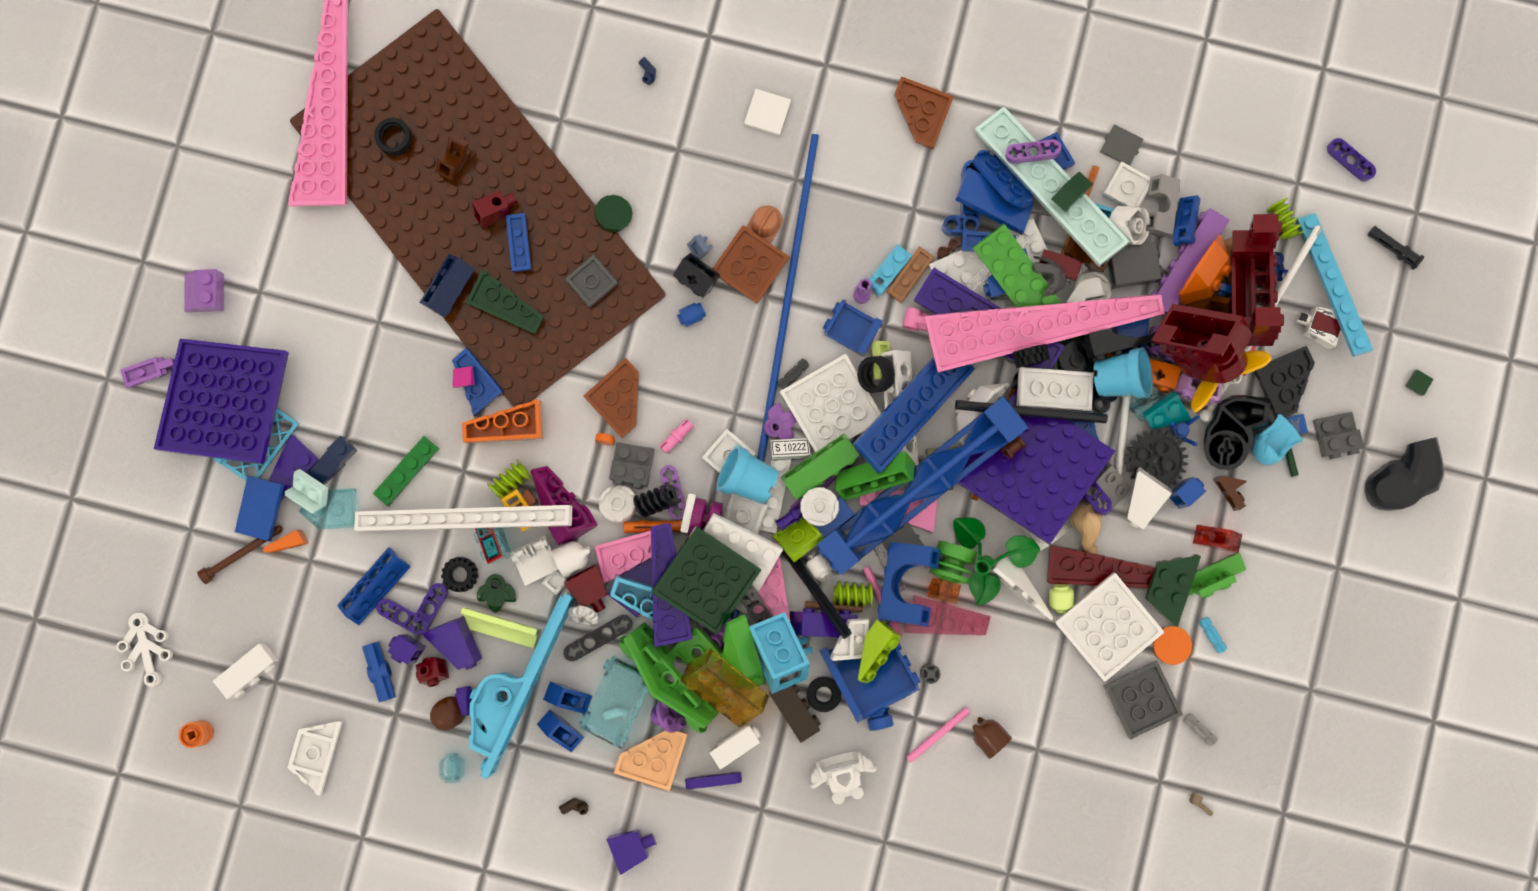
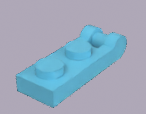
[869,244,912,297]

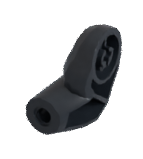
[1203,395,1271,470]
[1364,437,1444,511]

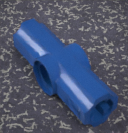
[362,641,396,703]

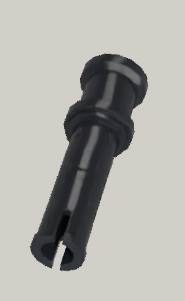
[1367,226,1424,270]

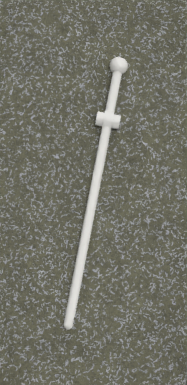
[1199,225,1322,424]

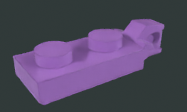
[120,357,175,388]

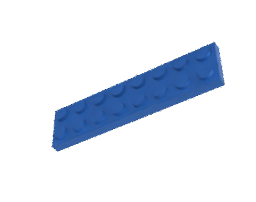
[852,357,975,473]

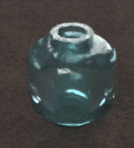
[439,753,465,783]

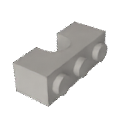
[1146,174,1180,238]

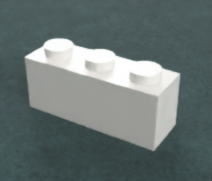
[213,643,279,699]

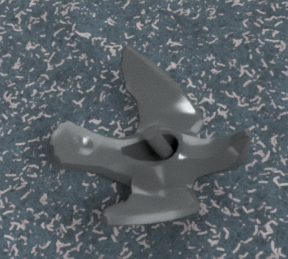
[1032,256,1066,297]

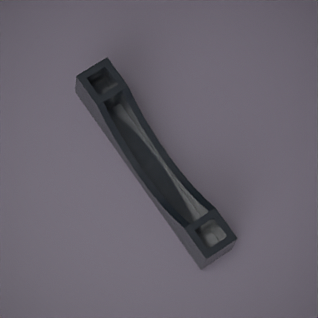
[1082,329,1160,361]

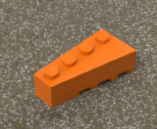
[462,399,544,444]

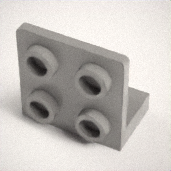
[1086,463,1131,516]

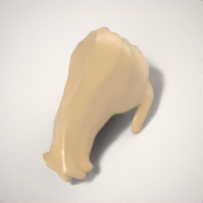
[1070,501,1102,554]

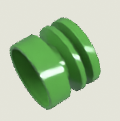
[929,540,978,584]

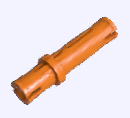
[623,519,682,533]

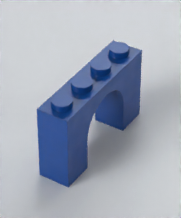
[877,542,941,627]

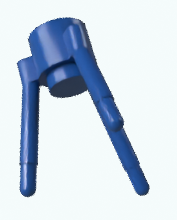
[1169,415,1200,446]

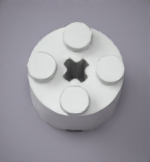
[1109,206,1150,245]

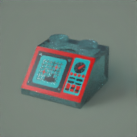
[474,528,511,564]

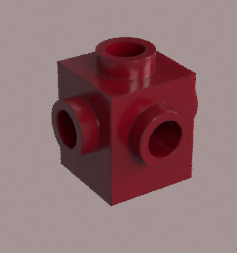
[415,657,449,687]

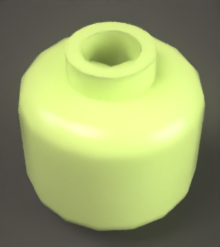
[1049,584,1074,613]

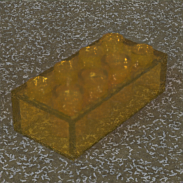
[680,649,769,727]

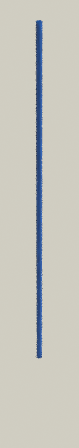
[717,134,819,696]

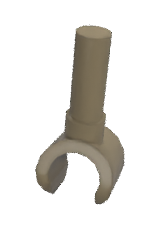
[1189,792,1213,816]

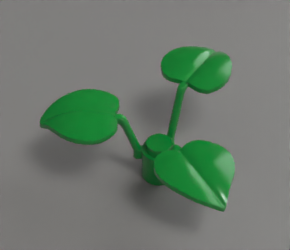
[953,517,1040,606]

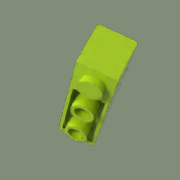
[858,620,901,683]

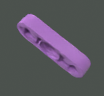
[1005,139,1061,164]
[660,465,685,520]

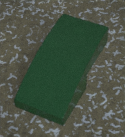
[1051,172,1093,212]

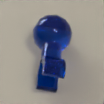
[1273,252,1289,282]

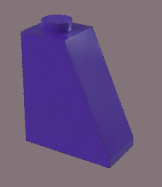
[423,616,482,670]

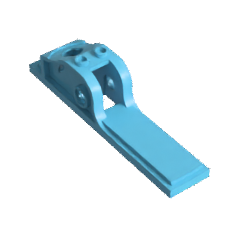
[469,594,576,779]

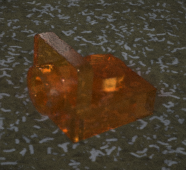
[928,578,961,604]

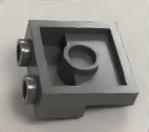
[1313,412,1364,460]
[609,442,655,489]

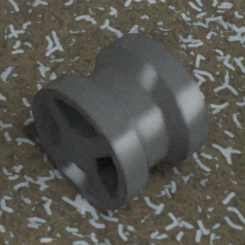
[920,664,941,684]

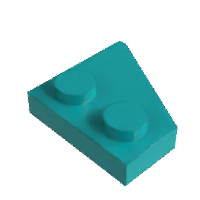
[1142,391,1191,429]

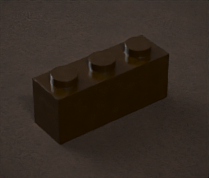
[769,680,821,743]

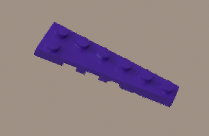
[651,523,693,647]

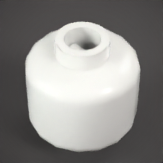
[805,552,833,582]

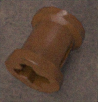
[1000,436,1026,460]

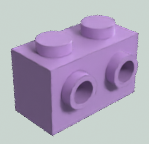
[1174,373,1223,407]

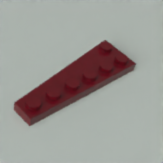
[1047,544,1155,588]

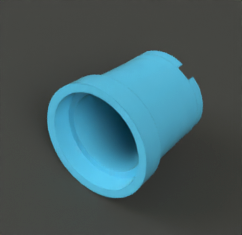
[1094,347,1153,398]
[716,445,779,504]

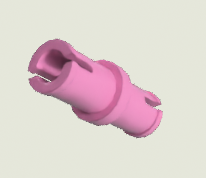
[659,419,694,454]

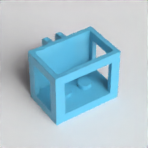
[749,612,813,694]

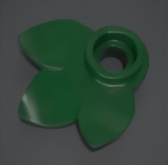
[477,574,516,613]

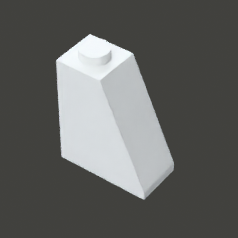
[1127,467,1172,529]

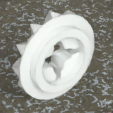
[568,606,599,626]

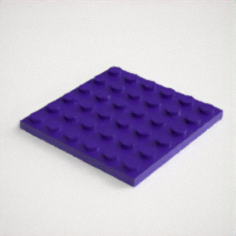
[154,338,289,464]
[957,388,1115,545]

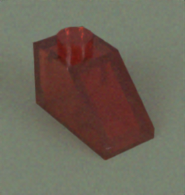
[1193,525,1243,553]

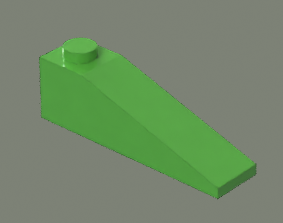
[717,614,765,691]

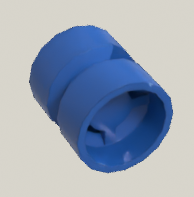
[867,707,894,731]

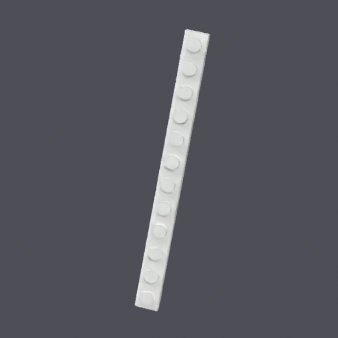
[354,505,572,532]

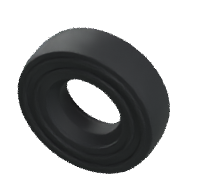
[806,677,841,712]

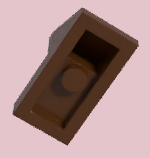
[1213,476,1247,511]

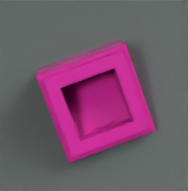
[452,366,475,388]

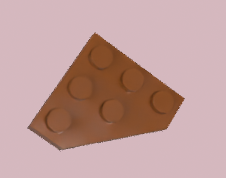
[894,76,954,149]
[583,358,639,439]

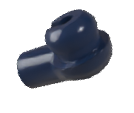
[638,57,656,85]

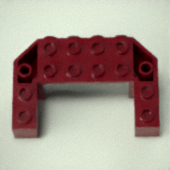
[1231,214,1284,346]

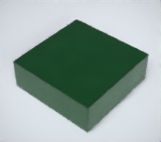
[1405,369,1434,396]

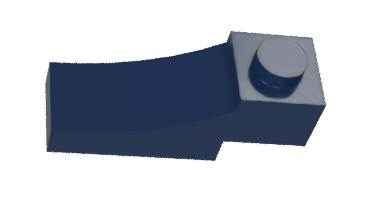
[307,435,358,485]

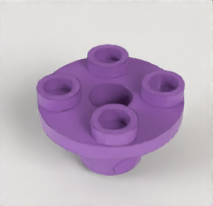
[651,700,687,733]

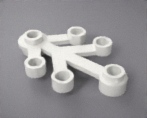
[116,613,173,687]

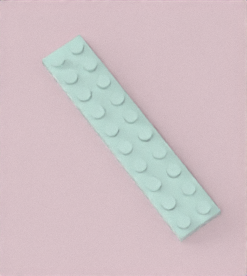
[975,107,1130,267]

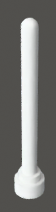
[1115,396,1133,475]

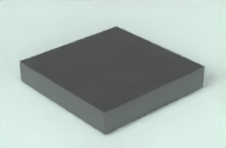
[565,255,619,308]

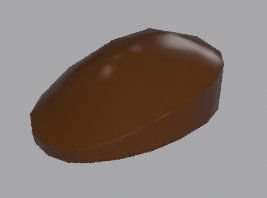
[430,696,466,730]

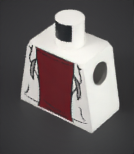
[1296,307,1341,349]

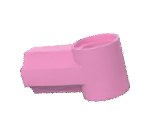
[902,307,929,332]

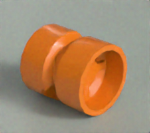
[179,720,214,748]

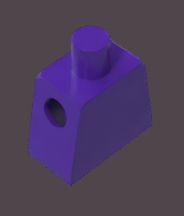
[606,829,656,875]

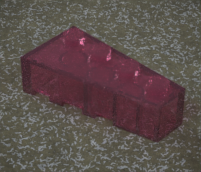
[903,595,991,635]

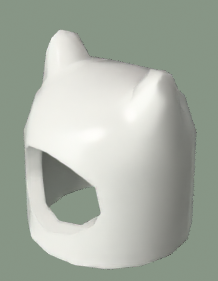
[551,541,590,579]

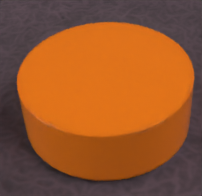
[595,433,615,446]

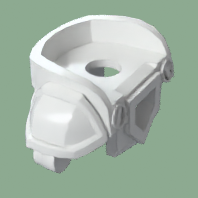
[809,751,877,804]

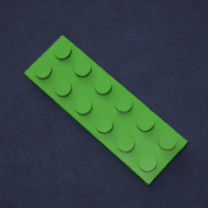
[972,224,1062,307]

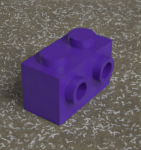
[387,634,426,664]

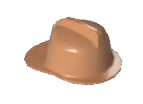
[747,205,783,243]

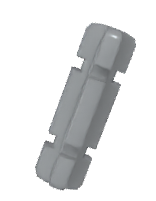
[1183,713,1218,746]

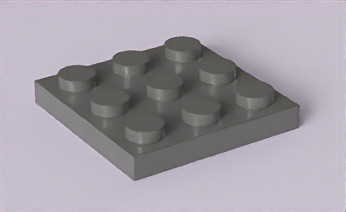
[1103,661,1183,740]

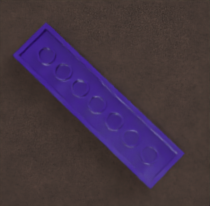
[913,267,1065,369]

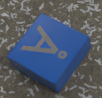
[1286,414,1308,434]

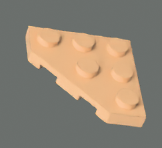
[614,731,688,791]

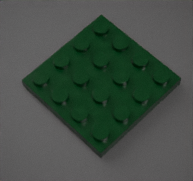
[651,526,762,635]

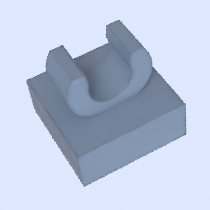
[687,234,713,259]

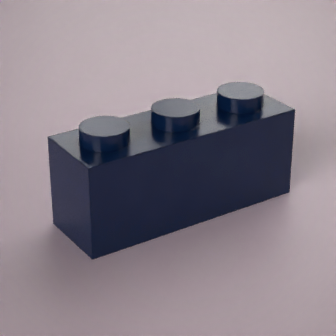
[419,254,474,318]

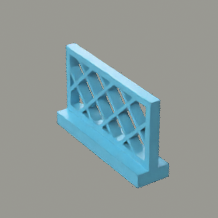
[213,408,300,481]

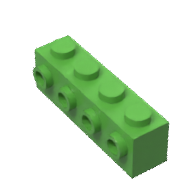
[781,433,860,500]
[835,451,915,501]

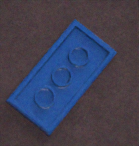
[955,167,1034,235]

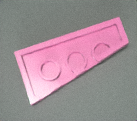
[859,488,937,533]
[595,531,651,584]
[752,543,790,621]

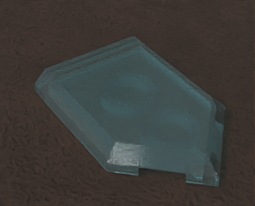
[299,489,357,529]

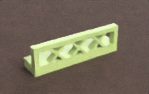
[461,608,540,648]

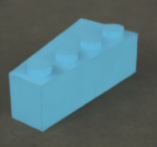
[610,575,653,621]

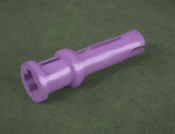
[853,278,871,304]

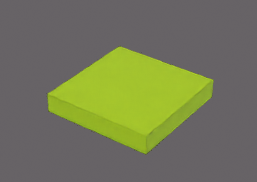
[772,517,824,562]

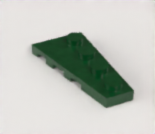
[466,269,544,335]

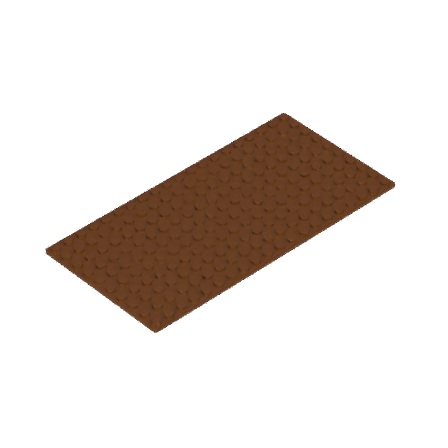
[290,9,666,407]

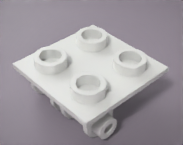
[510,536,559,586]

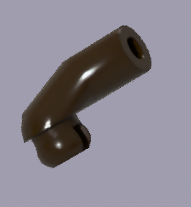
[559,798,589,815]

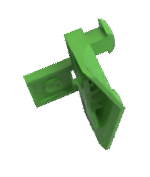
[619,622,723,733]

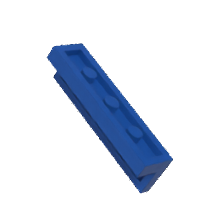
[337,547,411,625]

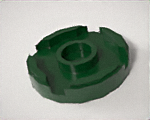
[594,195,633,232]

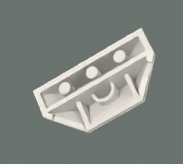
[955,383,1010,446]

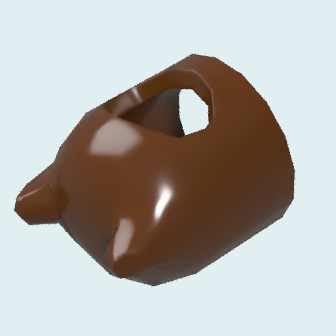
[972,717,1012,759]

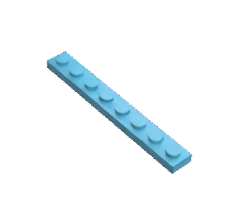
[1296,213,1373,357]

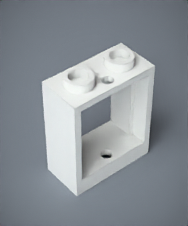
[710,723,761,770]

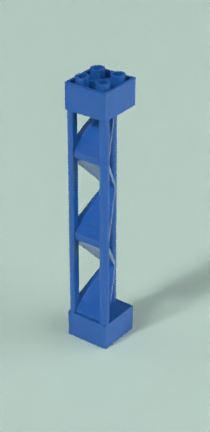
[817,396,1029,575]

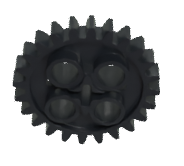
[1124,429,1188,488]

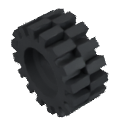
[1012,344,1050,368]
[441,557,479,592]

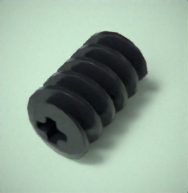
[633,485,677,517]

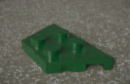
[1145,554,1201,627]

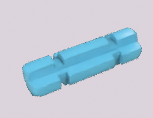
[1199,617,1227,653]

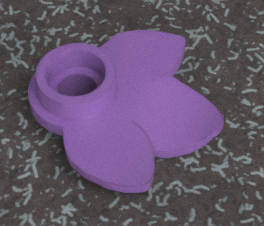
[764,403,796,439]

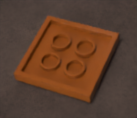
[712,225,790,304]

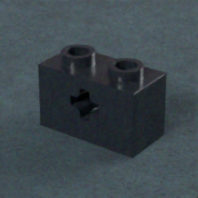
[673,253,720,298]

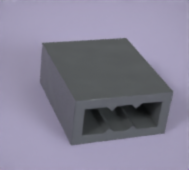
[1108,242,1163,289]

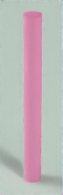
[863,566,902,637]
[906,707,971,762]

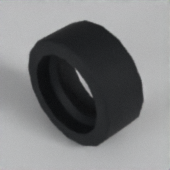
[374,117,413,156]
[857,356,895,393]

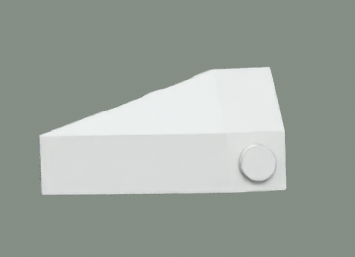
[990,553,1053,621]

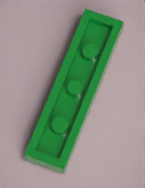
[373,436,439,507]

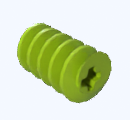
[1266,198,1304,240]
[487,459,531,498]
[832,581,873,608]

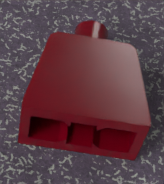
[472,191,517,230]
[564,563,607,613]

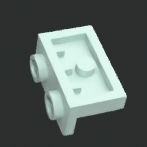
[285,469,328,513]

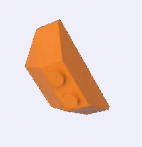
[1178,235,1232,305]

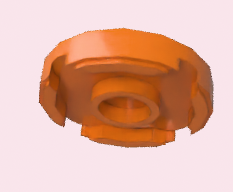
[1153,626,1192,665]

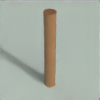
[805,601,863,612]

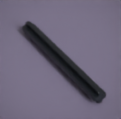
[782,550,852,639]

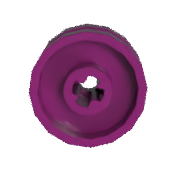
[688,498,723,536]

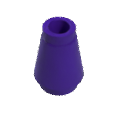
[455,686,472,716]

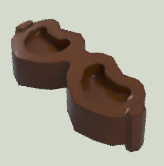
[937,238,962,259]

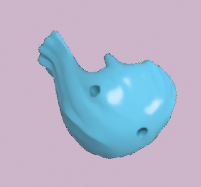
[1251,414,1303,466]

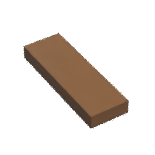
[886,246,935,304]

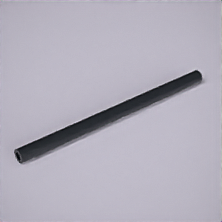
[955,400,1108,424]

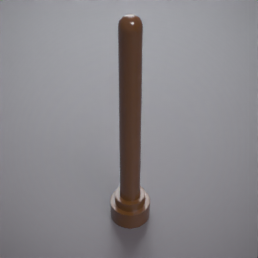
[197,525,283,584]

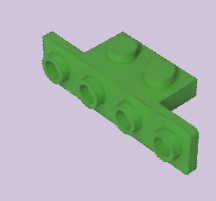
[1188,552,1246,598]

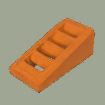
[263,530,309,553]

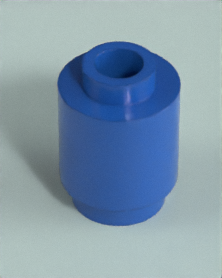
[677,302,706,327]

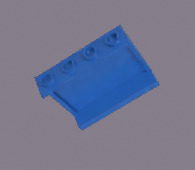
[820,619,921,723]

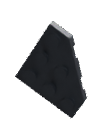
[1254,345,1315,418]

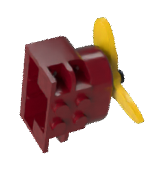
[1151,304,1271,413]

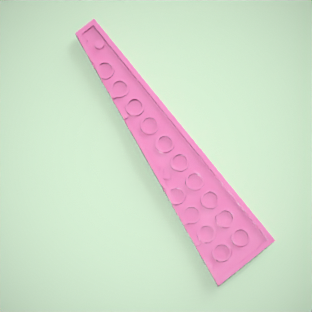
[288,0,348,207]
[924,294,1165,372]

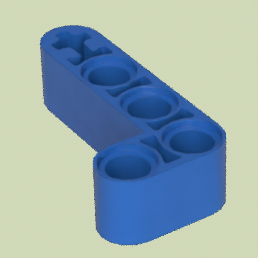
[942,160,980,237]

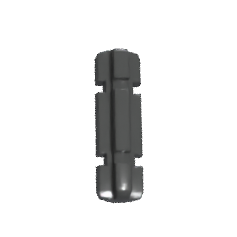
[777,359,809,390]

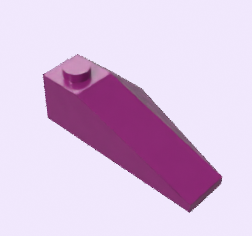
[530,466,598,545]

